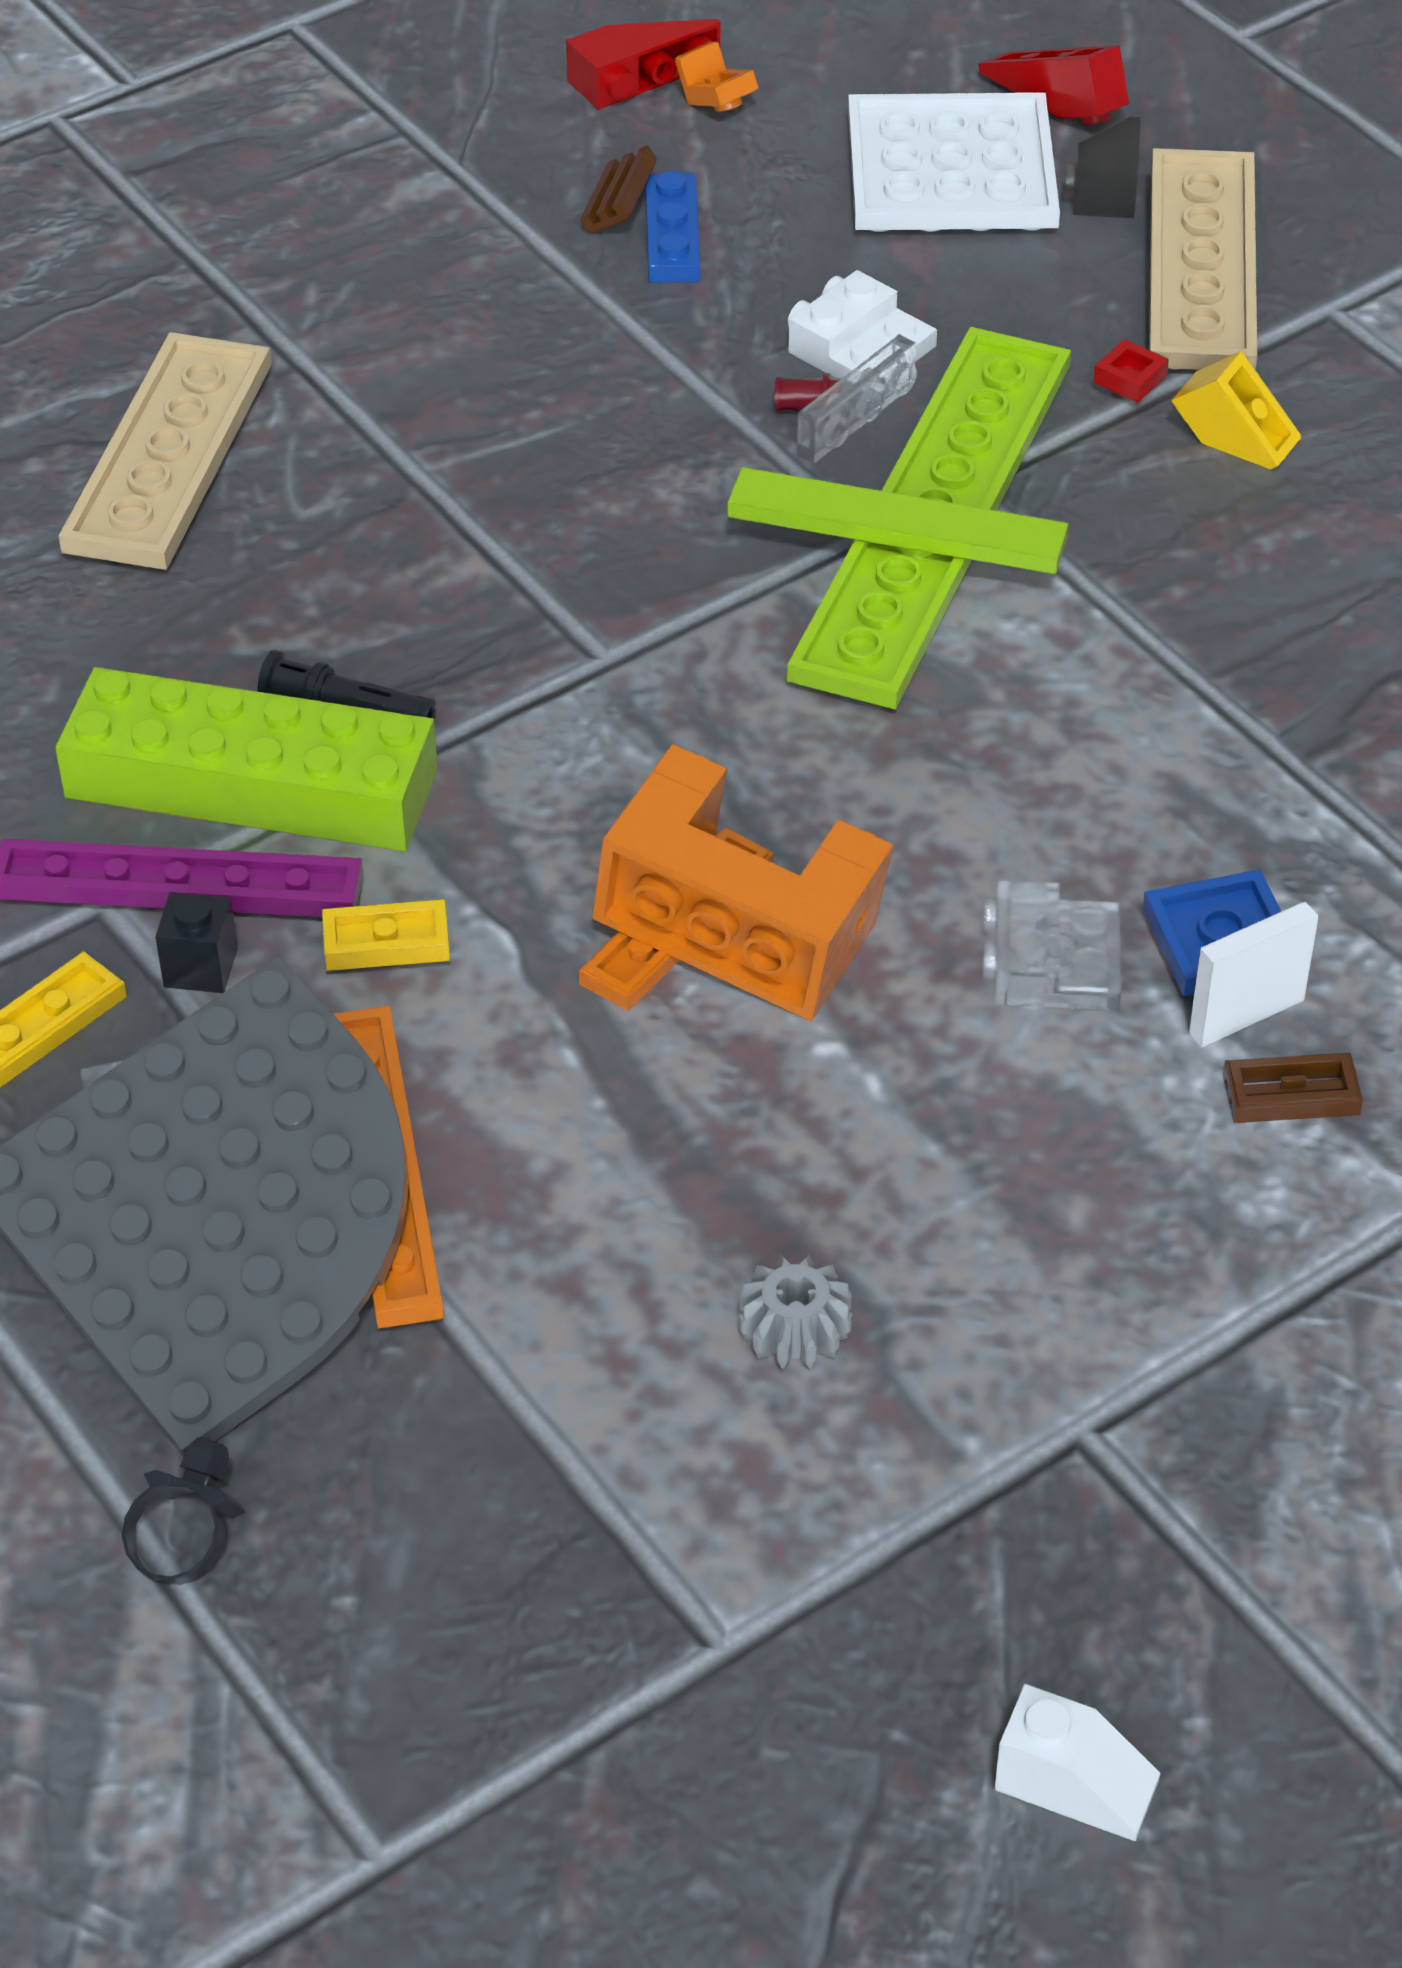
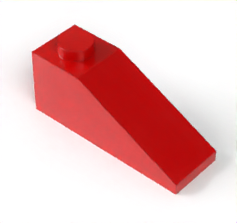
[978,45,1129,125]

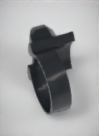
[122,1437,246,1585]

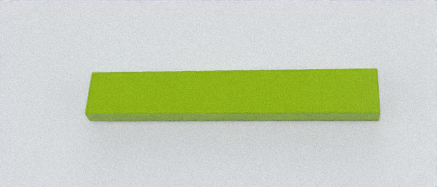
[728,467,1069,574]

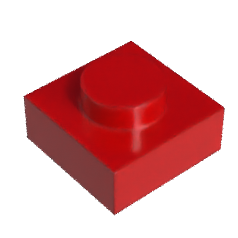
[1093,339,1169,403]

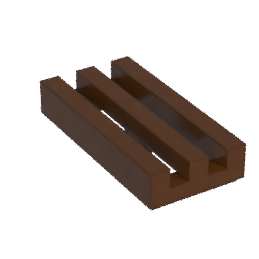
[580,145,657,234]
[1223,1052,1363,1123]

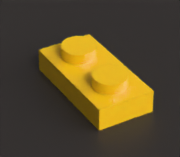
[322,899,450,971]

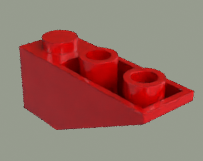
[566,19,721,110]

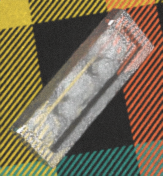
[797,334,917,464]

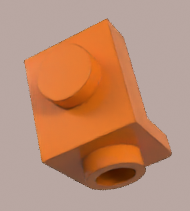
[675,42,759,112]

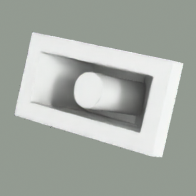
[995,1684,1160,1842]

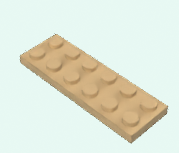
[1149,148,1257,370]
[58,332,272,570]

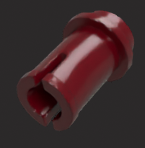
[774,373,842,416]

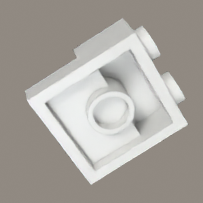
[788,270,937,396]

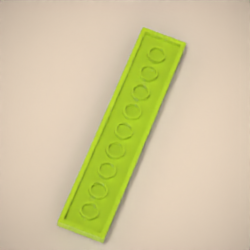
[787,326,1071,710]

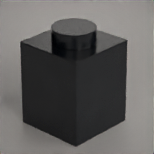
[155,892,238,993]

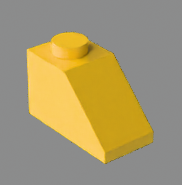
[1171,351,1302,470]

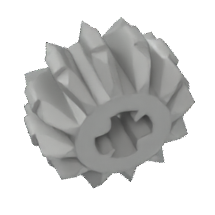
[739,1254,852,1370]

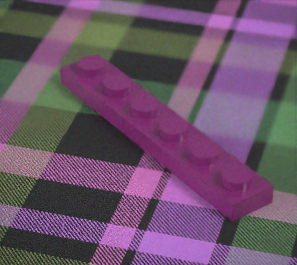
[0,839,363,917]

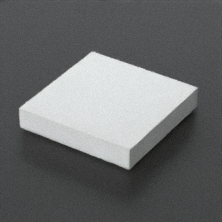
[1189,902,1319,1048]

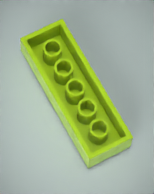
[55,667,438,852]

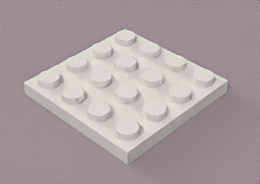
[848,93,1060,232]

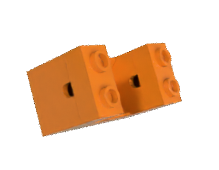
[592,744,894,1022]

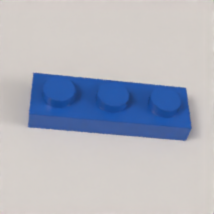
[646,171,700,283]

